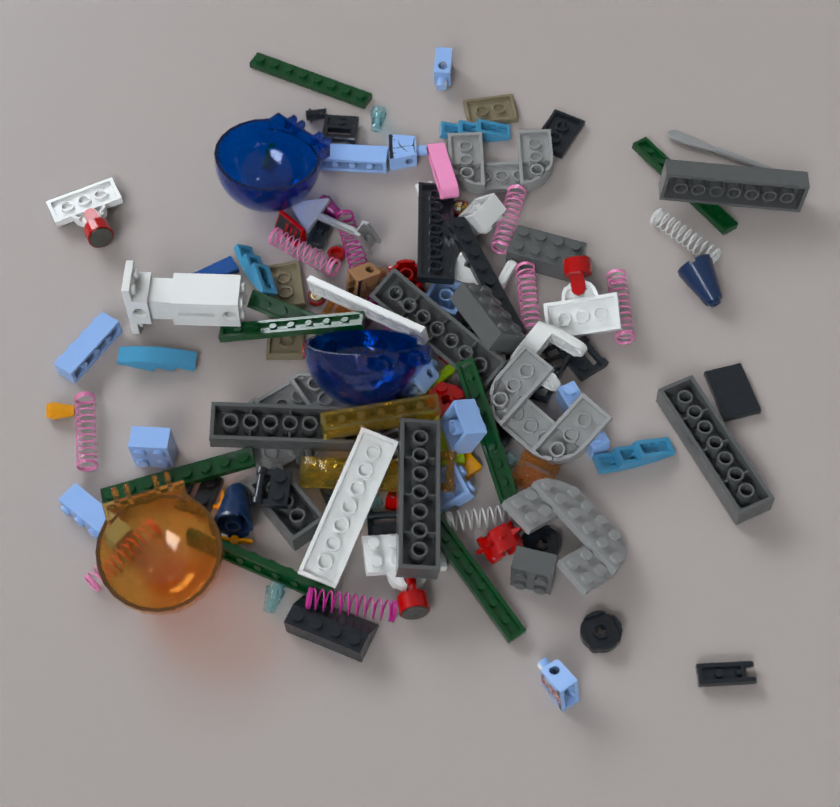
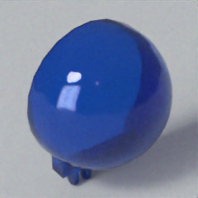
[214,112,332,213]
[304,329,432,407]

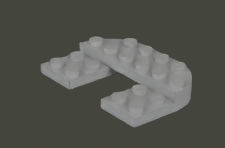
[448,129,553,194]
[489,344,613,464]
[241,372,354,470]
[501,478,626,596]

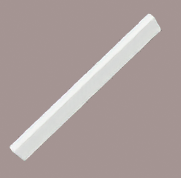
[306,275,429,344]

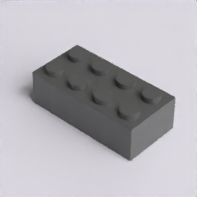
[506,225,587,282]
[450,282,525,354]
[246,463,323,551]

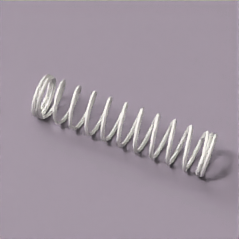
[650,208,722,264]
[445,505,513,532]

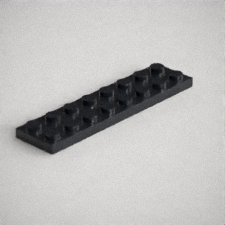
[417,182,455,285]

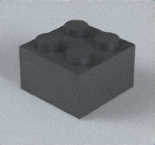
[510,546,558,595]

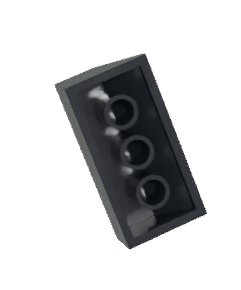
[284,595,379,662]

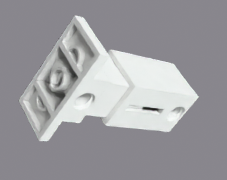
[121,260,247,334]

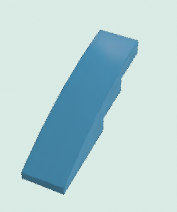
[439,119,511,142]
[234,244,278,296]
[117,346,197,372]
[592,437,676,475]

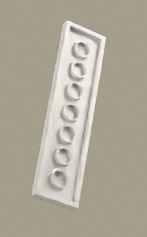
[297,427,399,590]

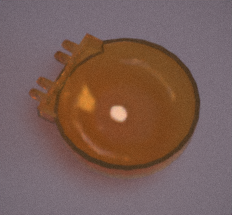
[95,471,223,615]

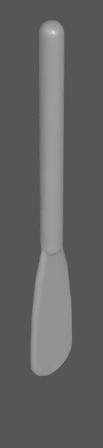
[667,130,775,169]

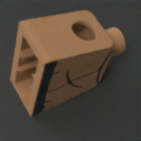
[346,262,387,299]

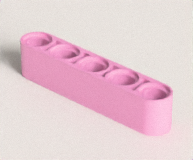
[427,142,459,200]

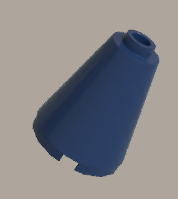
[678,254,723,308]
[213,483,253,538]

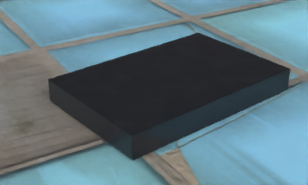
[542,109,585,159]
[704,363,761,422]

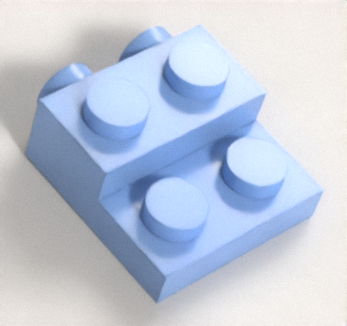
[440,460,476,514]

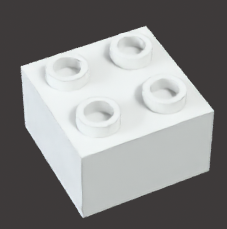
[458,193,507,237]

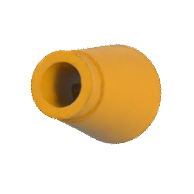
[46,401,75,420]

